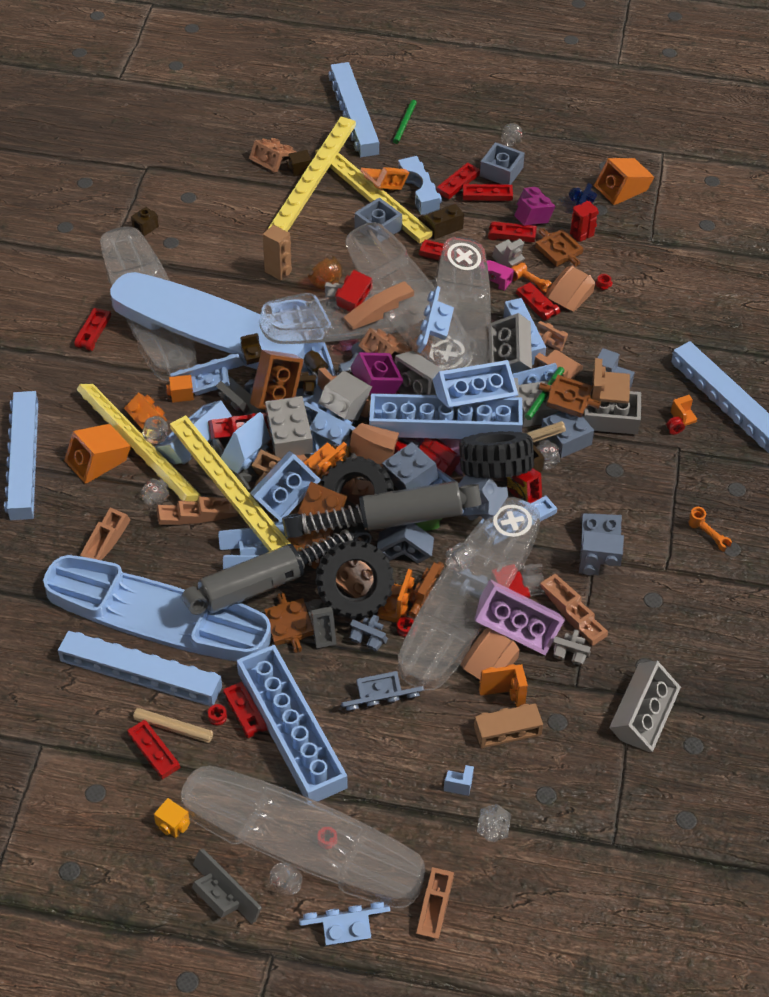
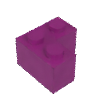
[514,187,556,225]

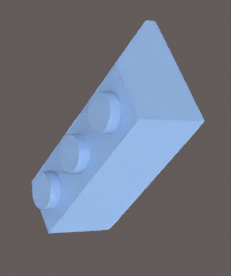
[221,412,270,474]
[250,451,321,522]

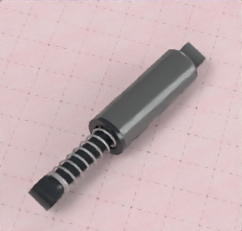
[282,481,482,538]
[182,523,372,615]

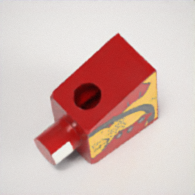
[507,468,542,506]

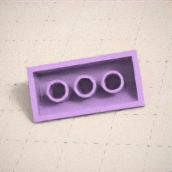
[475,580,565,655]

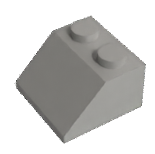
[318,371,372,421]

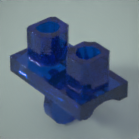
[569,183,598,212]

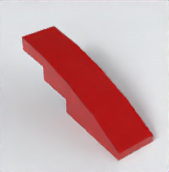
[208,412,269,439]

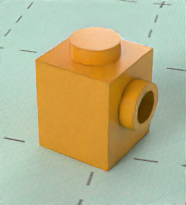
[154,798,190,838]

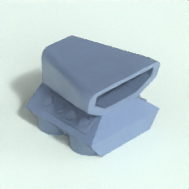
[458,475,508,520]

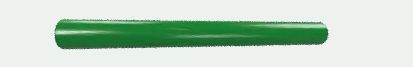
[393,100,417,144]
[525,367,565,420]

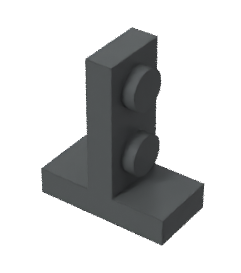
[305,599,336,648]

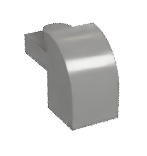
[492,239,525,268]

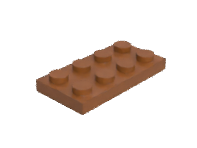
[287,482,347,569]

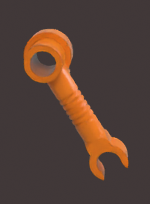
[511,262,552,293]
[689,507,732,552]

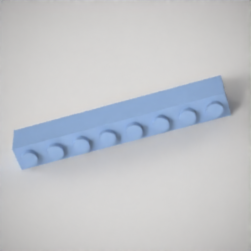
[328,62,379,158]
[671,341,769,453]
[4,391,38,520]
[58,631,222,706]

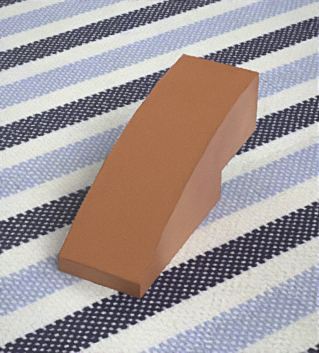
[80,507,131,560]
[416,867,454,939]

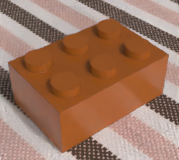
[250,350,304,410]

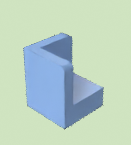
[444,765,474,796]

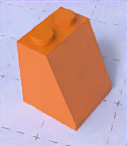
[594,158,654,205]
[64,424,131,483]

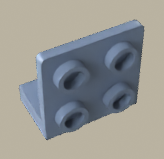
[580,513,622,547]

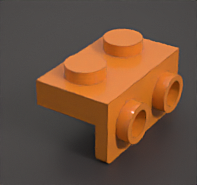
[124,392,167,433]

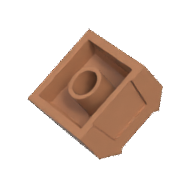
[545,265,595,311]
[349,423,399,468]
[461,628,519,679]

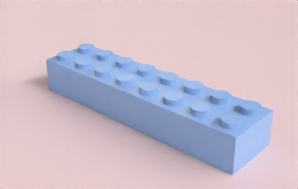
[369,394,523,439]
[237,645,347,806]

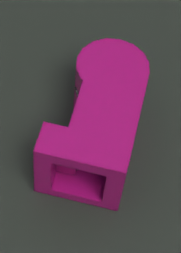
[481,260,514,291]

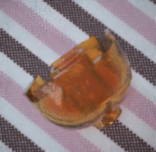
[308,256,343,290]

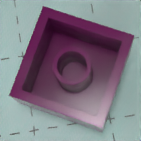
[350,352,403,395]

